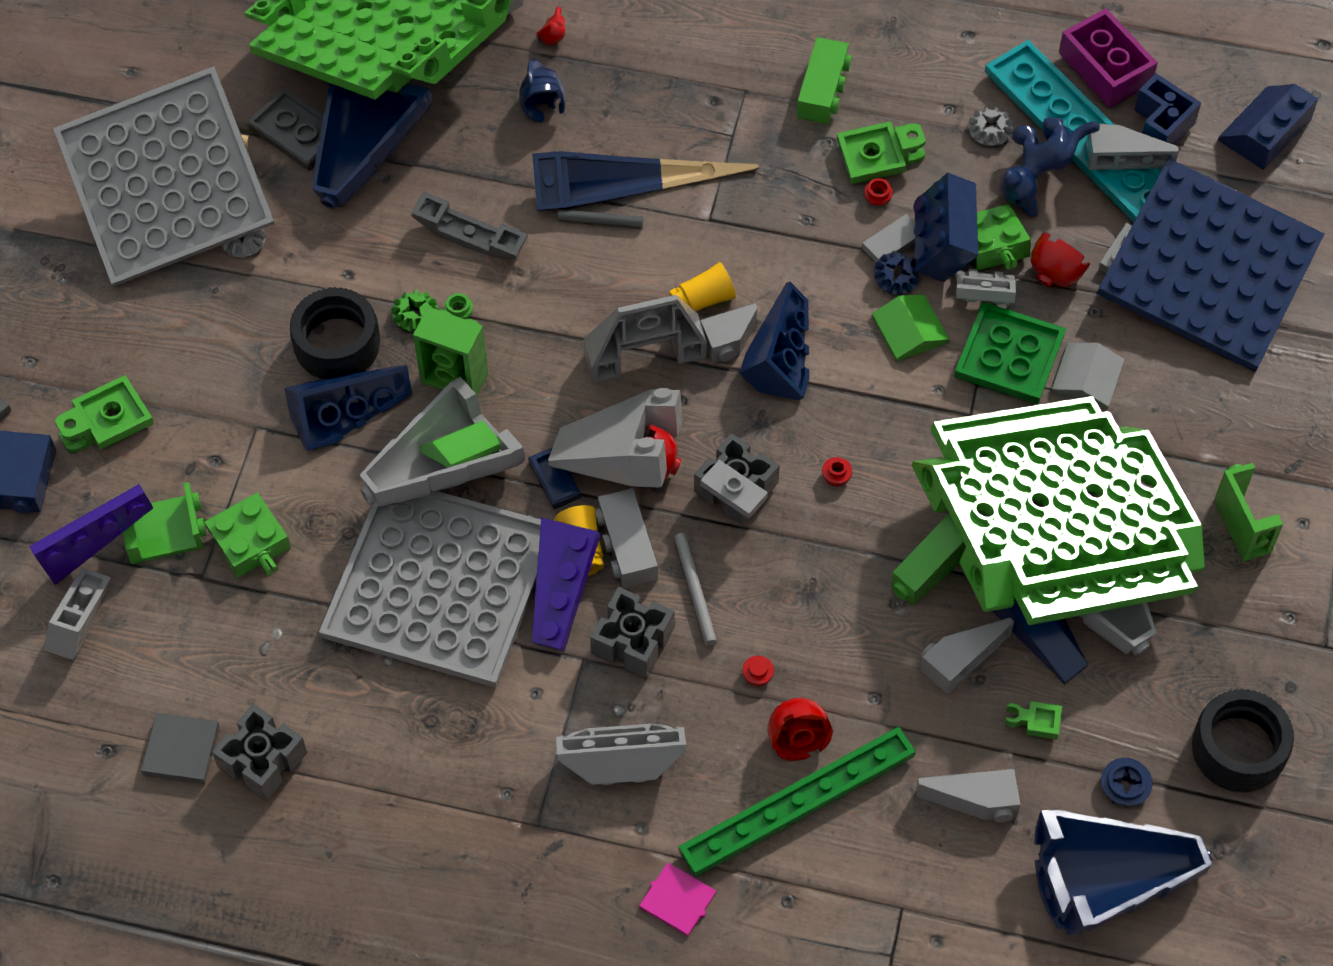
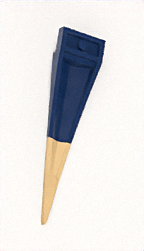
[532,151,759,212]

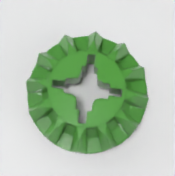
[391,289,438,332]

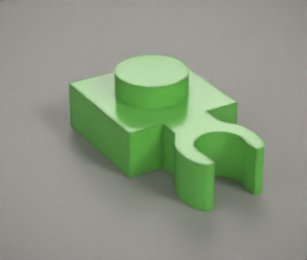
[1005,701,1062,740]

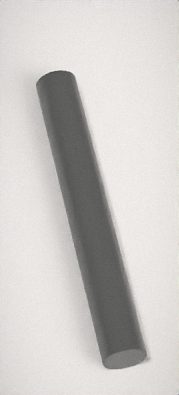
[558,209,644,228]

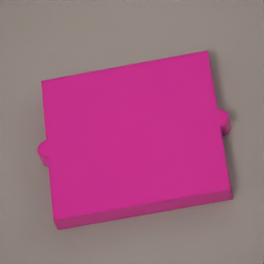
[639,863,716,936]

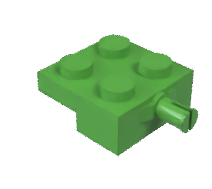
[971,204,1031,271]
[204,492,291,578]

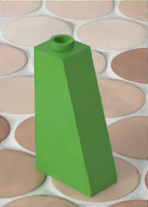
[891,510,990,606]

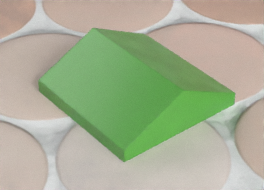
[872,294,950,362]
[419,421,501,468]

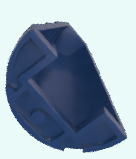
[312,83,433,209]
[1034,809,1212,935]

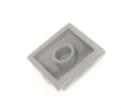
[1051,342,1125,410]

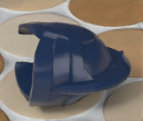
[520,58,566,122]

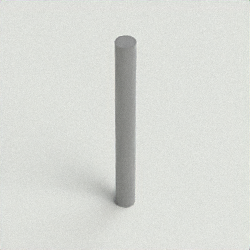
[674,533,717,646]

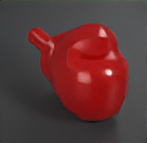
[536,7,566,46]

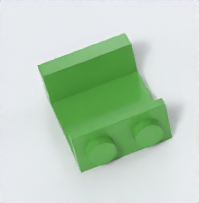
[1214,463,1283,562]
[123,482,207,564]

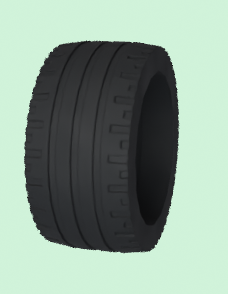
[290,287,380,379]
[1192,689,1294,792]

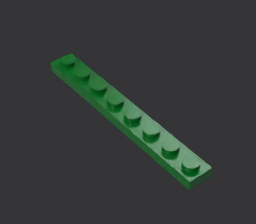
[678,726,916,877]

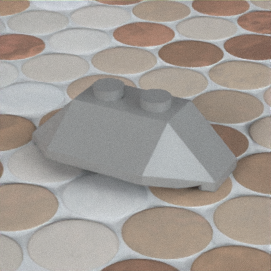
[556,724,687,785]

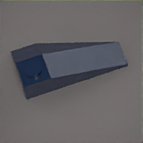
[740,281,809,400]
[285,365,412,450]
[992,595,1088,685]

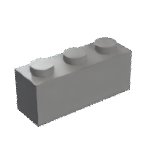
[596,488,658,589]

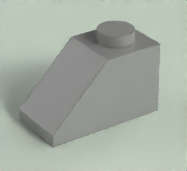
[700,303,757,364]

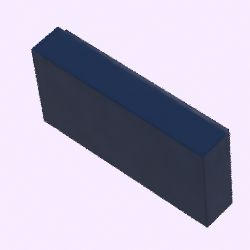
[528,447,581,510]

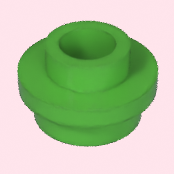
[444,293,473,319]

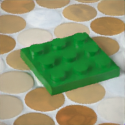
[954,302,1066,404]

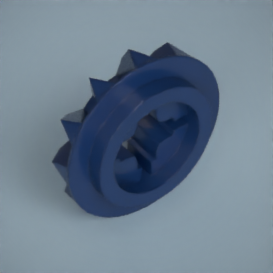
[874,250,919,295]
[1100,758,1153,808]

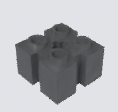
[694,433,780,525]
[590,587,675,678]
[212,704,307,801]

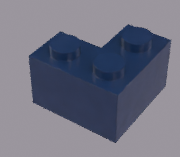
[1134,73,1201,145]

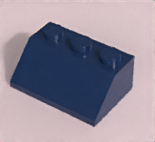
[1218,84,1319,170]

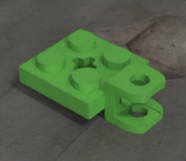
[837,121,926,184]
[55,375,154,453]

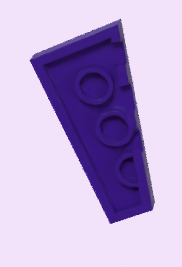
[29,484,153,585]
[532,518,601,652]

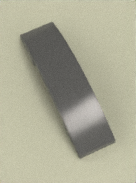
[411,192,528,259]

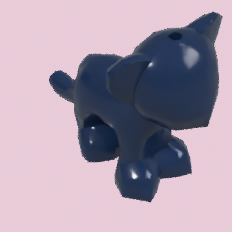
[999,117,1100,217]

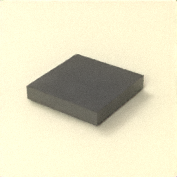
[141,713,220,784]

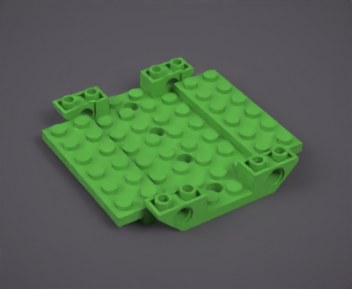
[244,0,512,100]
[911,396,1205,625]

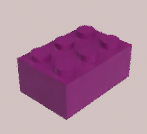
[1058,8,1158,108]

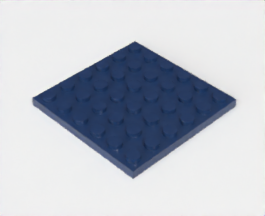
[1096,158,1325,372]

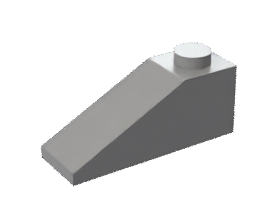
[1086,124,1179,170]
[44,568,111,660]
[920,618,1014,695]
[916,769,1021,822]

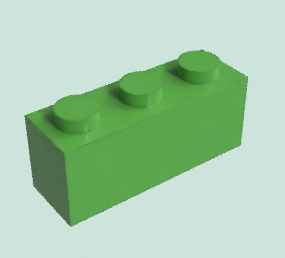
[797,37,852,125]

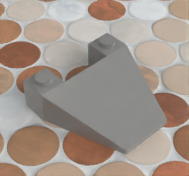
[584,295,707,383]
[548,388,683,487]

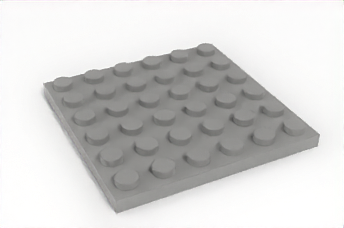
[53,66,275,287]
[319,491,541,688]

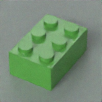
[413,307,489,396]

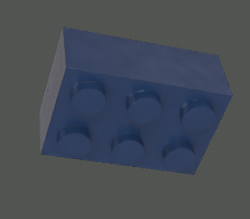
[913,172,978,282]

